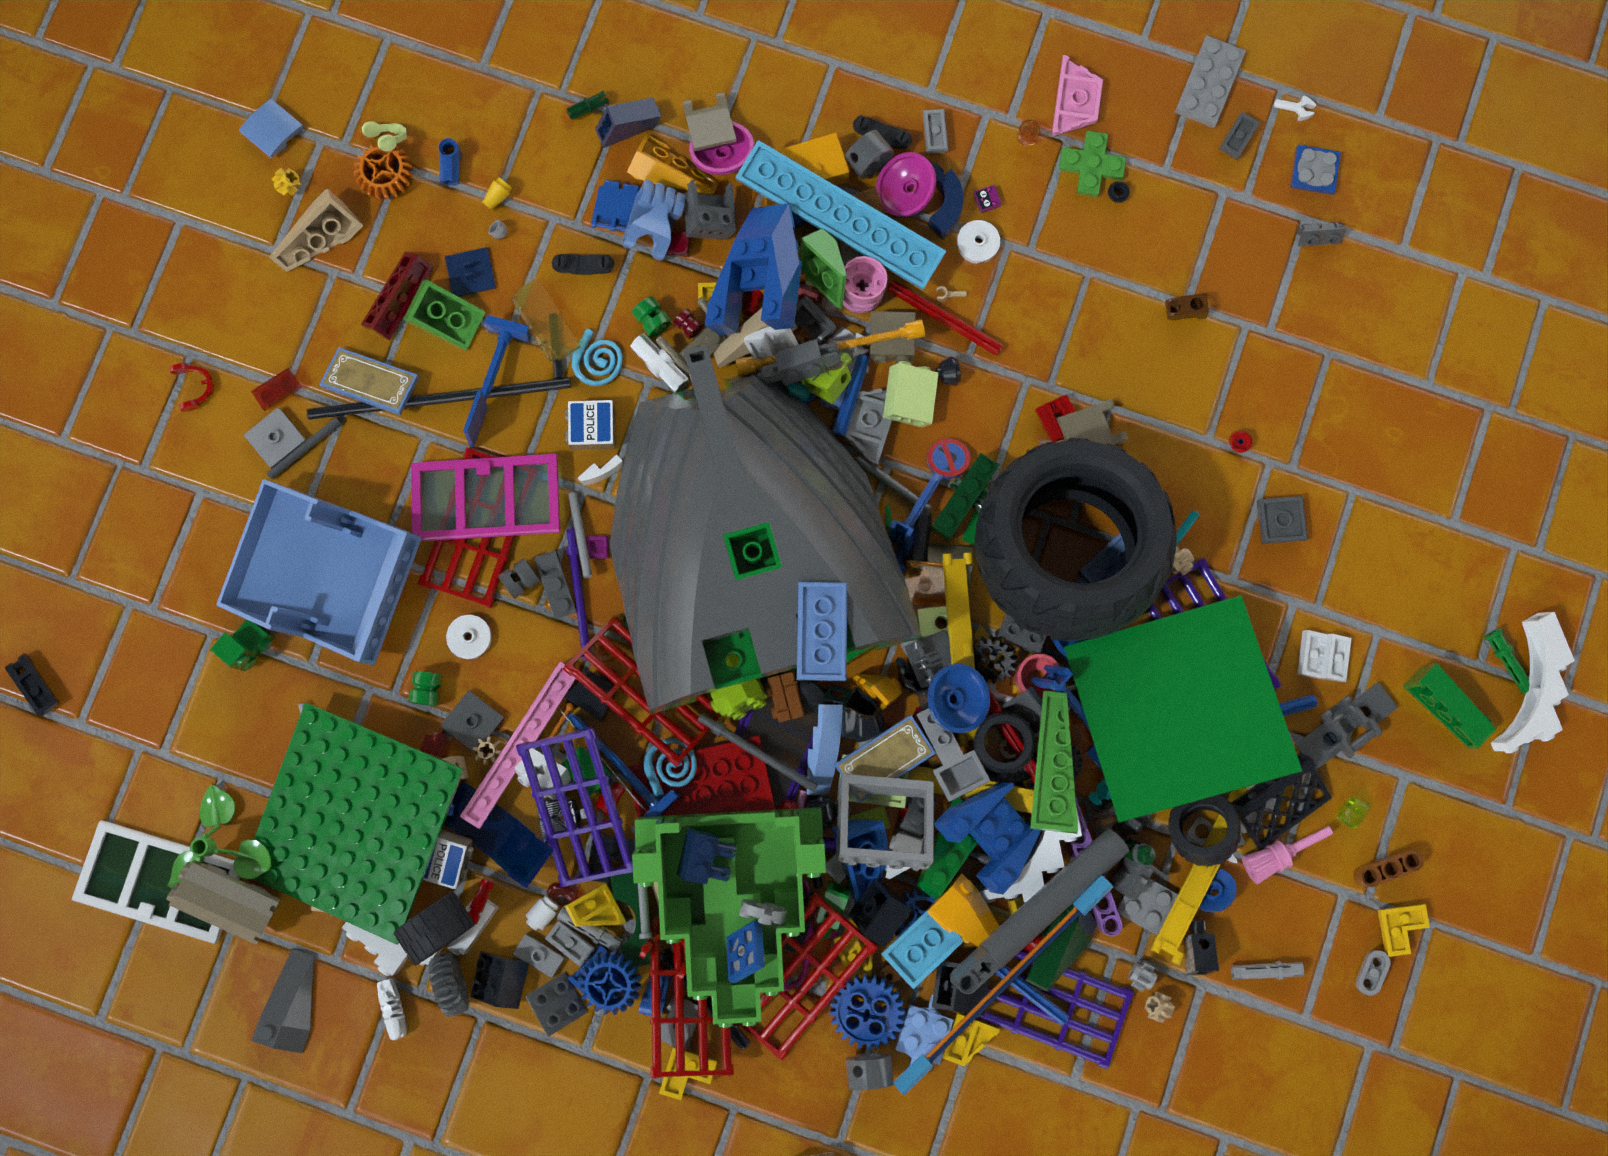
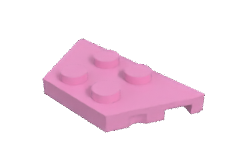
[1051,55,1103,136]

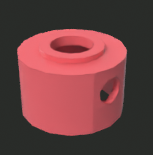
[1014,654,1060,700]

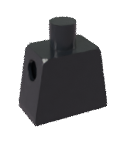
[565,666,618,723]

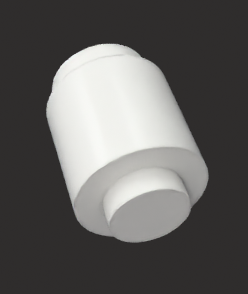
[526,895,559,930]

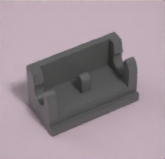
[795,295,836,346]

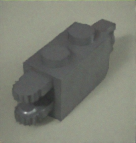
[762,339,841,386]

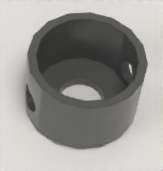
[845,130,894,180]
[846,1052,894,1090]

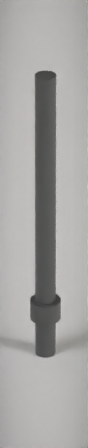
[698,713,818,793]

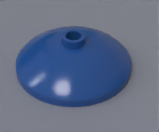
[928,664,990,733]

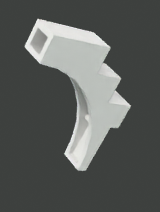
[1491,612,1575,753]
[975,808,1082,903]
[342,899,499,976]

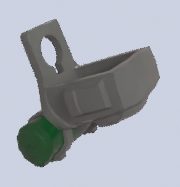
[1111,837,1170,900]

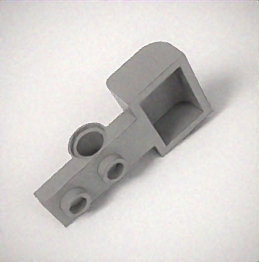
[917,708,990,802]

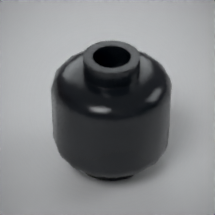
[805,794,838,830]

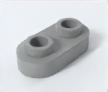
[1355,950,1390,996]

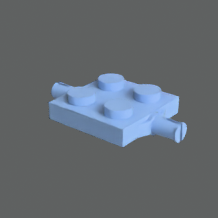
[895,994,954,1066]

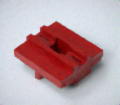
[1035,394,1076,442]

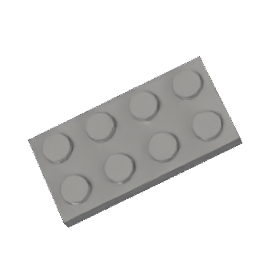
[1174,35,1246,128]

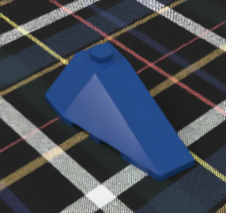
[832,820,888,904]

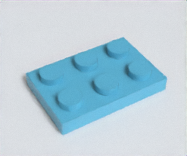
[881,906,964,989]

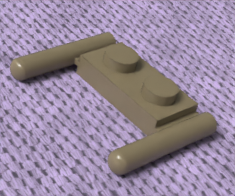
[656,297,732,376]

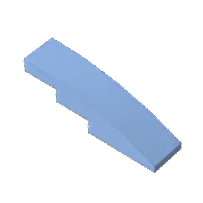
[807,704,843,795]

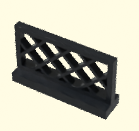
[1231,752,1332,850]

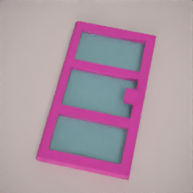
[411,454,561,541]

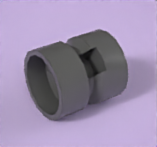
[498,558,541,599]

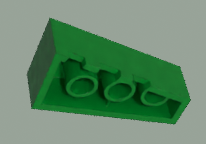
[1403,663,1496,749]
[916,798,977,900]

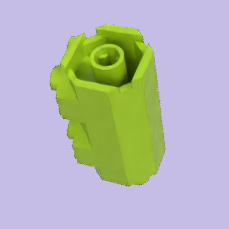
[710,654,768,720]

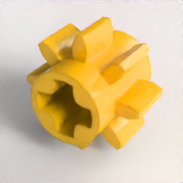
[271,168,301,196]

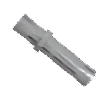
[557,906,624,953]
[1231,961,1304,980]

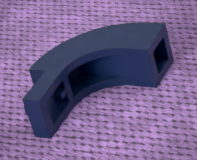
[928,160,964,240]

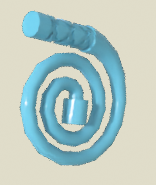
[572,329,623,386]
[644,738,697,798]

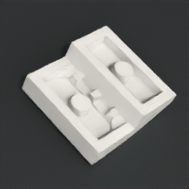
[744,327,799,369]
[1297,630,1352,682]

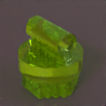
[1337,797,1369,829]

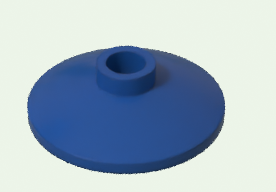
[1199,869,1237,913]

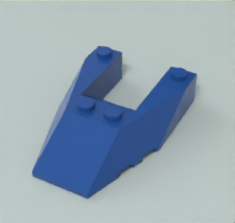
[705,203,802,335]

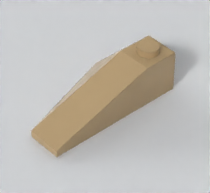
[269,189,363,272]
[713,308,797,368]

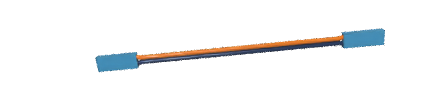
[893,875,1113,1096]

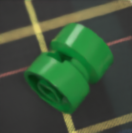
[631,296,672,338]
[408,671,443,707]

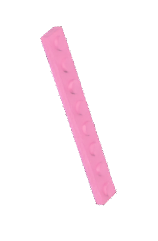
[460,662,576,829]

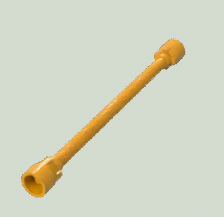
[735,319,925,377]

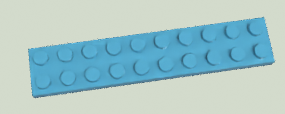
[735,140,946,290]

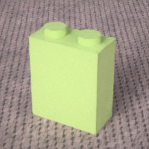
[883,361,938,427]

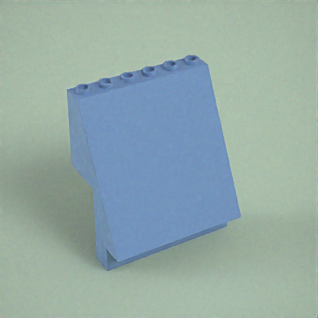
[216,479,422,666]

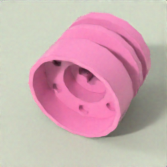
[843,256,888,313]

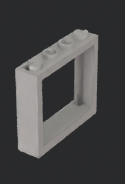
[836,774,933,871]

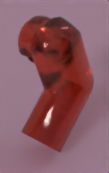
[546,882,580,903]

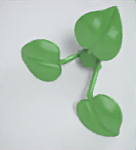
[168,785,271,888]

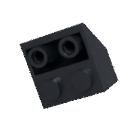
[470,951,529,1009]
[932,961,990,1016]

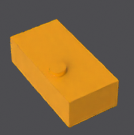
[764,133,849,206]

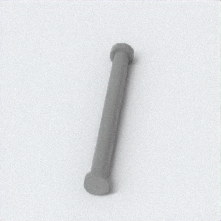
[631,826,653,939]

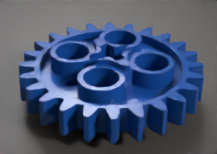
[830,973,905,1050]

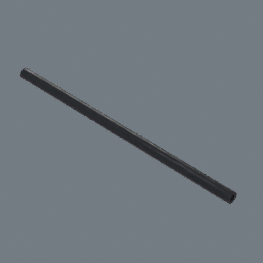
[307,377,571,420]

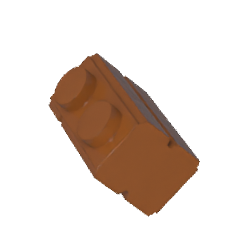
[765,672,806,723]

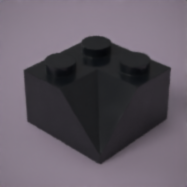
[848,878,912,948]

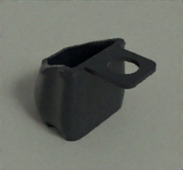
[824,686,885,742]

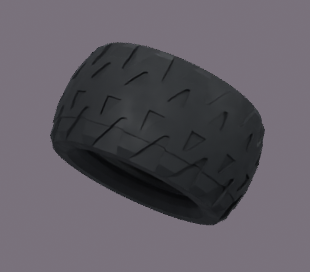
[974,438,1177,641]

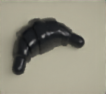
[896,657,929,695]

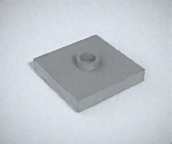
[244,407,307,468]

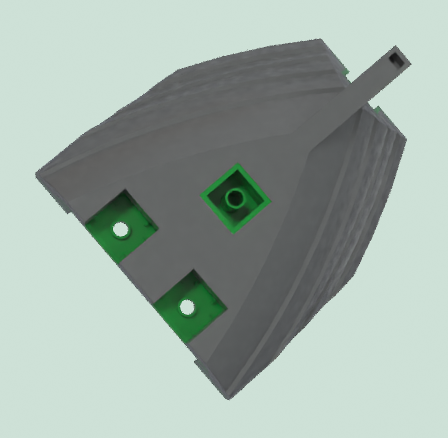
[610,345,921,714]

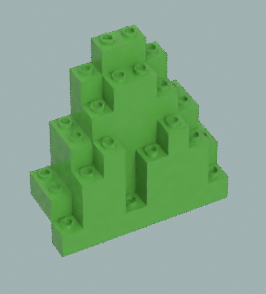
[632,807,826,1028]

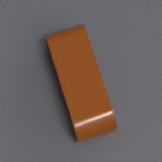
[1353,850,1424,887]

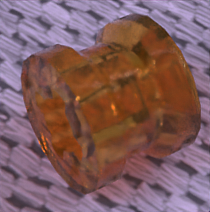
[1017,119,1041,146]

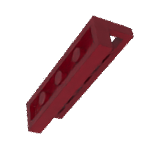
[361,252,434,340]

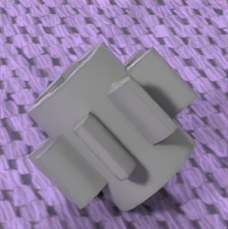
[1128,961,1157,992]

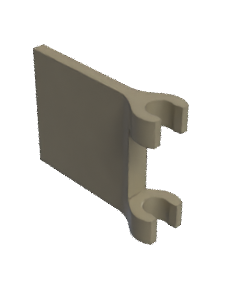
[682,92,737,151]
[1057,399,1128,446]

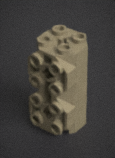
[166,860,280,944]

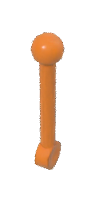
[545,702,575,738]

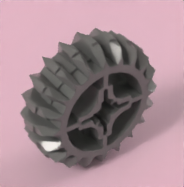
[428,952,470,1017]

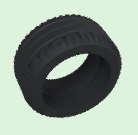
[974,712,1035,774]

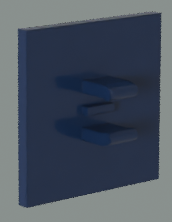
[445,247,496,297]

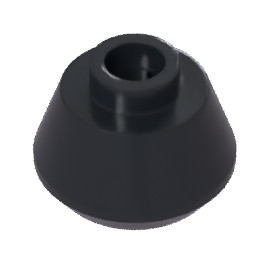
[935,356,961,386]

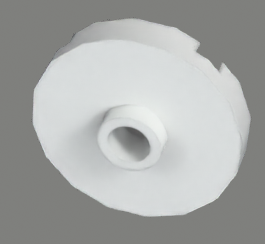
[957,220,1000,264]
[446,615,492,660]

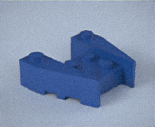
[933,782,1041,895]

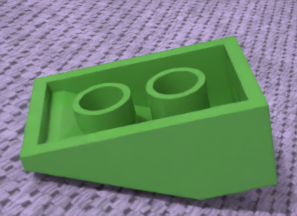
[800,228,847,309]
[403,280,485,350]

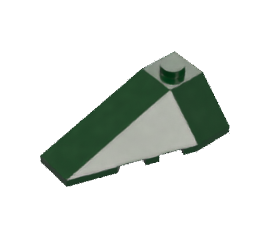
[1026,904,1097,992]

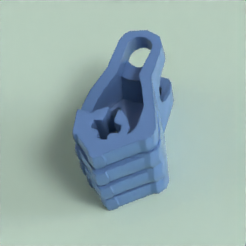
[622,179,686,261]

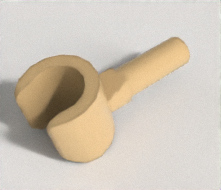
[936,286,967,302]

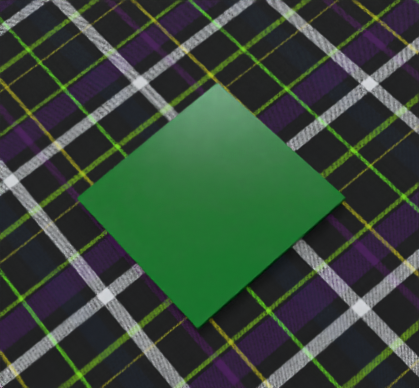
[1064,595,1302,823]
[253,702,464,945]

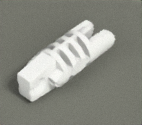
[377,978,407,1041]

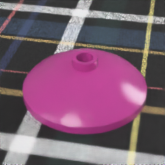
[689,122,754,175]
[876,152,936,217]

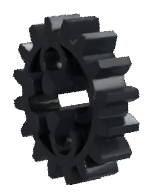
[973,635,1018,684]

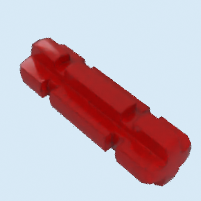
[468,879,494,925]

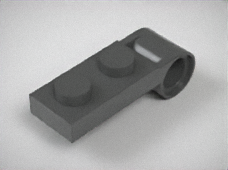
[534,549,577,619]

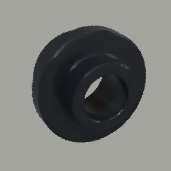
[1108,181,1130,203]

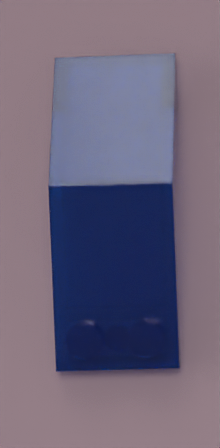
[444,781,554,889]

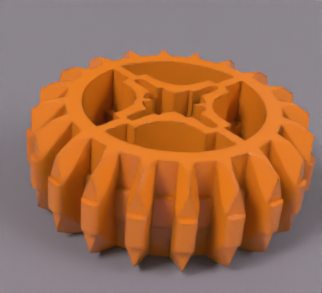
[354,144,413,200]

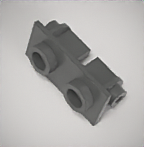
[1297,222,1346,247]

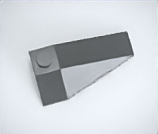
[251,948,315,1053]

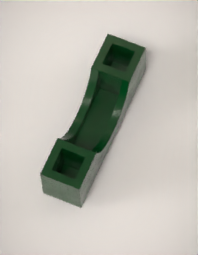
[930,453,999,542]
[610,872,651,967]

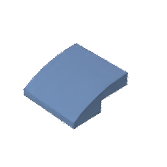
[239,99,303,158]

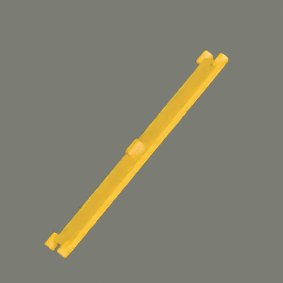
[942,552,989,747]
[1151,788,1248,966]

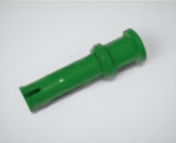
[1483,628,1530,694]

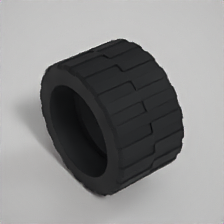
[1168,795,1241,867]
[393,892,475,966]

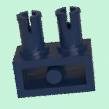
[676,828,737,884]

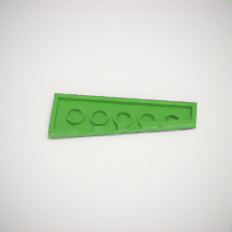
[1031,691,1078,834]

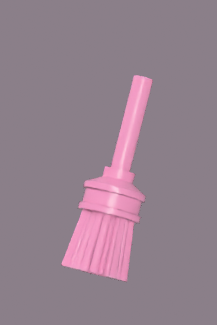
[1242,826,1333,885]

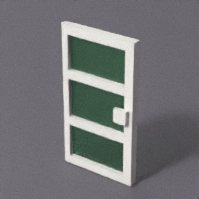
[72,820,240,944]

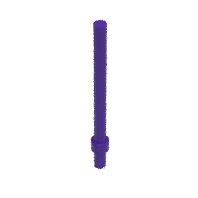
[566,528,591,661]

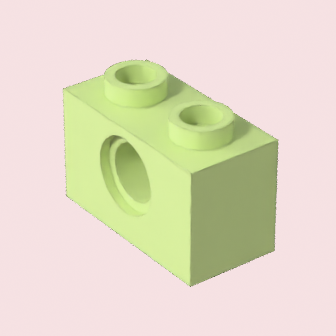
[916,606,949,638]

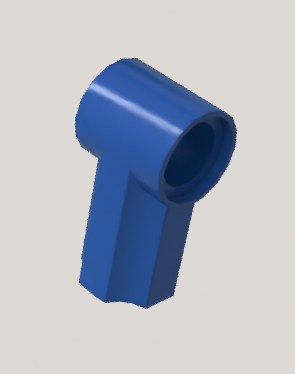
[438,138,462,186]
[638,976,671,1018]

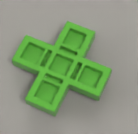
[1058,131,1126,197]

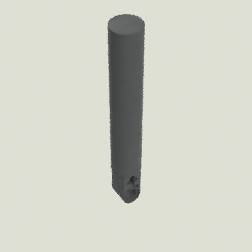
[950,828,1129,994]

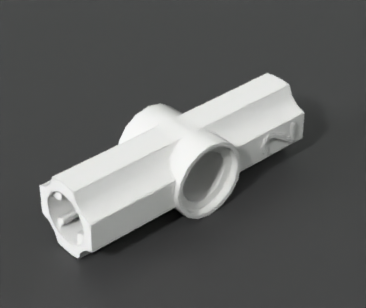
[630,333,689,393]

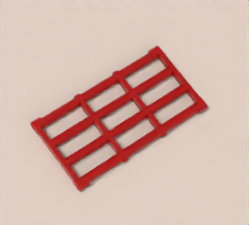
[417,447,540,608]
[563,615,722,767]
[739,892,879,1060]
[649,918,734,1079]

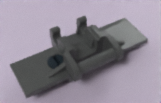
[1295,682,1398,769]

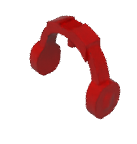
[169,363,214,412]
[639,933,686,980]

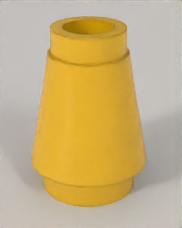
[482,177,512,210]

